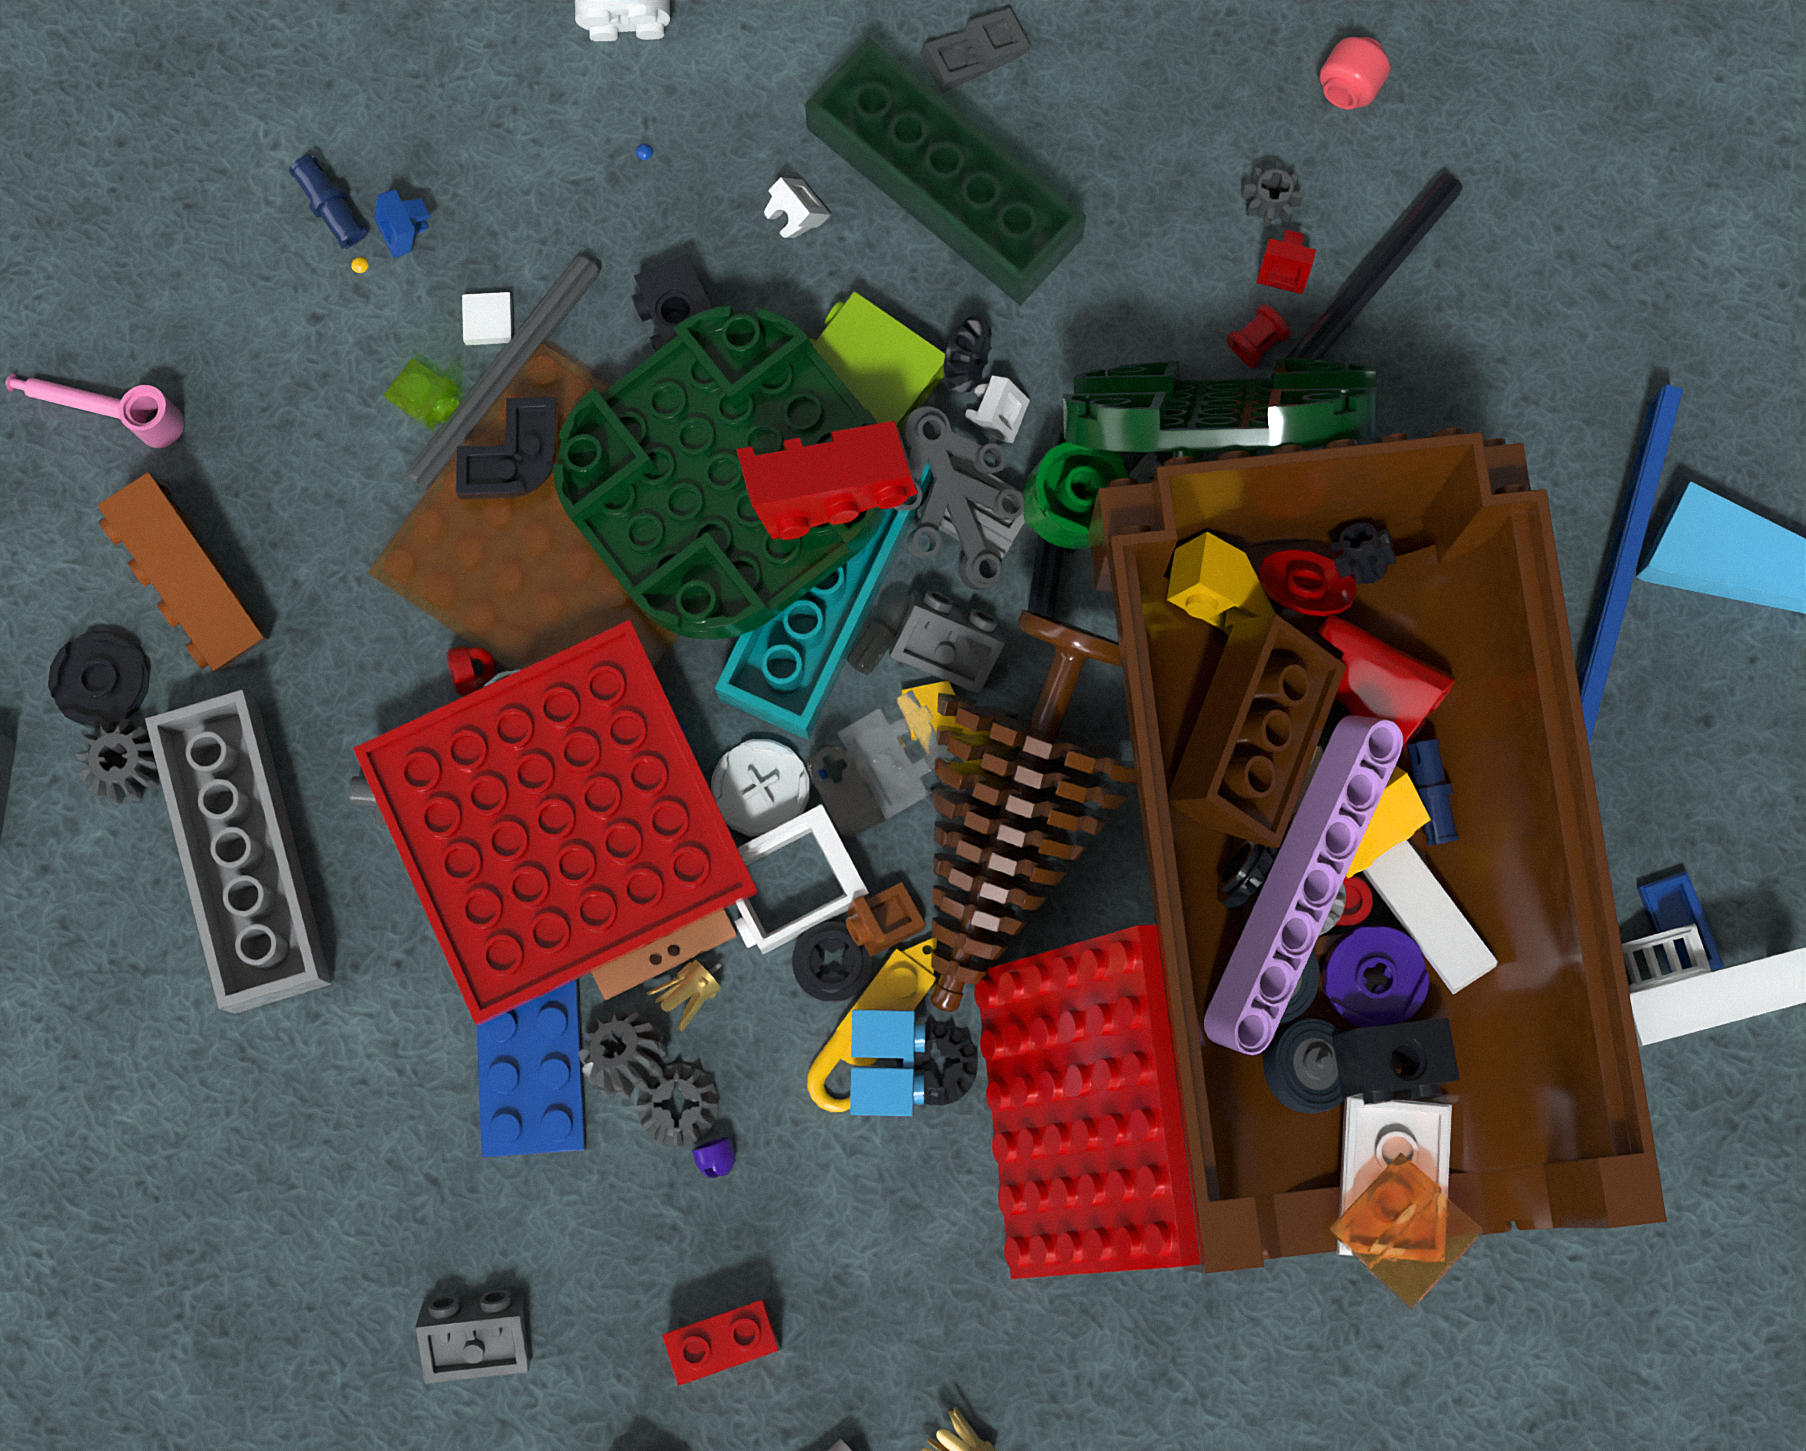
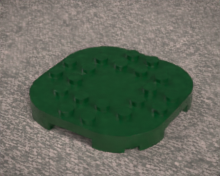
[553,306,888,640]
[1063,358,1378,459]

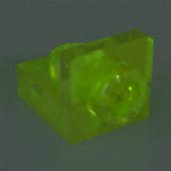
[383,358,461,432]

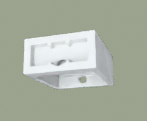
[734,804,869,954]

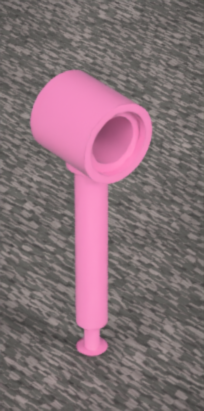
[5,373,184,448]

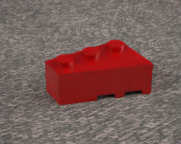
[736,421,918,540]

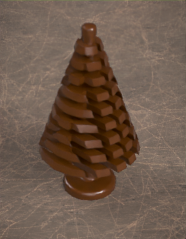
[930,609,1137,1012]

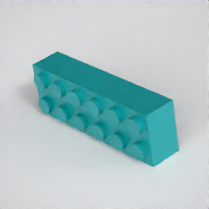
[715,453,932,741]

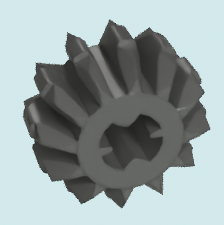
[75,719,158,805]
[577,1009,669,1100]

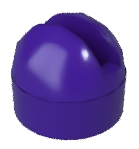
[691,1136,736,1178]

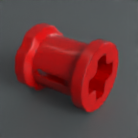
[1226,304,1291,369]

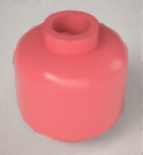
[1319,36,1391,110]

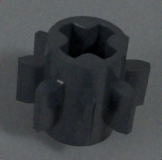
[1331,522,1397,585]

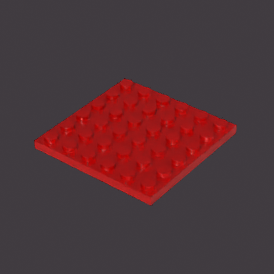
[353,620,758,1026]
[974,924,1201,1279]

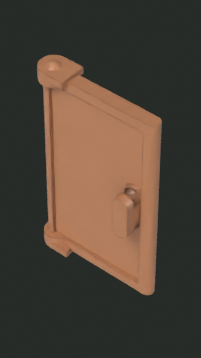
[591,910,737,1001]

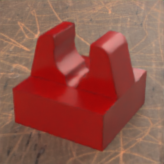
[1256,229,1316,295]

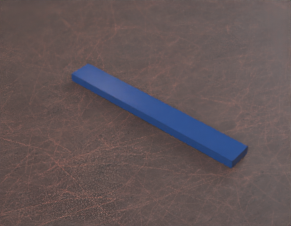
[1577,384,1683,745]

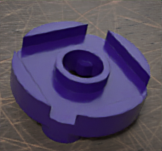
[1322,924,1429,1028]

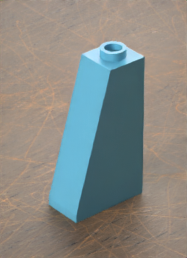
[1636,481,1806,614]

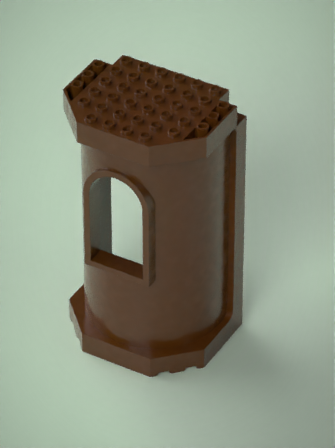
[1088,428,1667,1274]

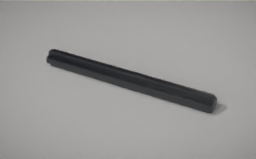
[1271,173,1463,378]

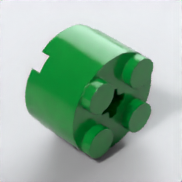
[1023,442,1132,549]

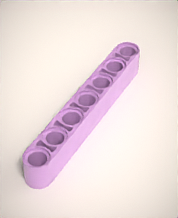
[1204,715,1403,1055]

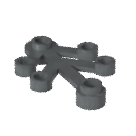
[894,406,1024,590]

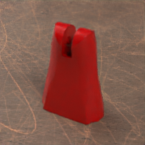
[1318,614,1456,755]

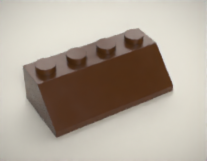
[1167,614,1346,848]

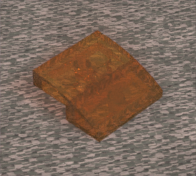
[1329,1152,1483,1311]

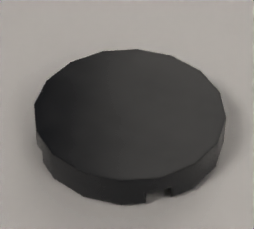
[48,631,150,728]

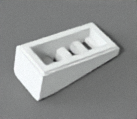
[1621,923,1711,994]

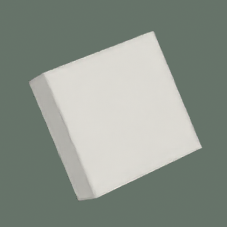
[462,292,513,345]

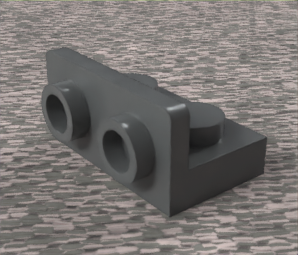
[889,590,1005,694]
[415,1289,530,1384]

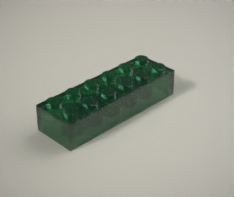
[805,37,1086,306]

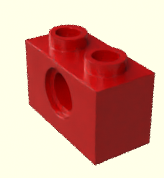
[662,1299,781,1386]

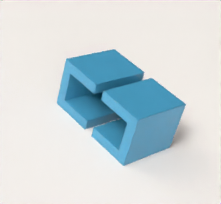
[850,1009,926,1116]

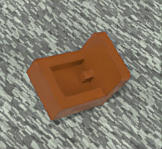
[846,882,926,957]

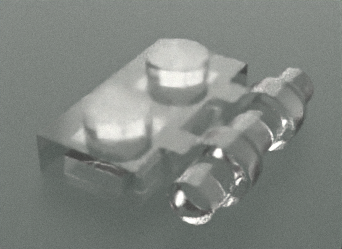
[838,690,956,819]

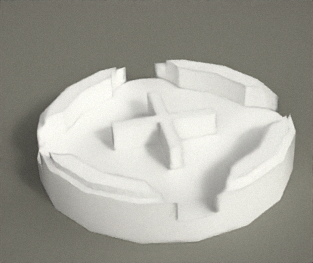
[711,739,810,838]

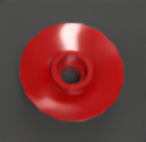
[1258,549,1357,616]

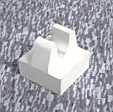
[764,177,831,238]
[965,376,1030,443]

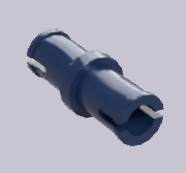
[289,154,367,249]
[1406,739,1459,846]

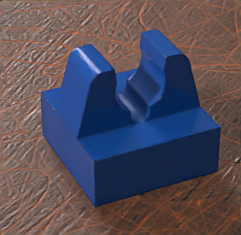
[374,189,431,259]

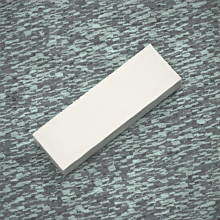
[1363,840,1498,994]

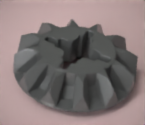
[636,1064,719,1146]

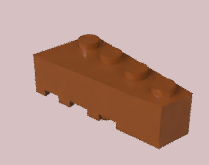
[97,472,269,672]

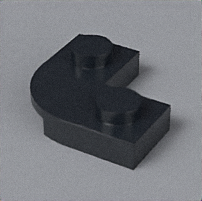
[456,397,558,499]

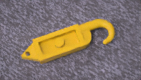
[807,938,937,1112]

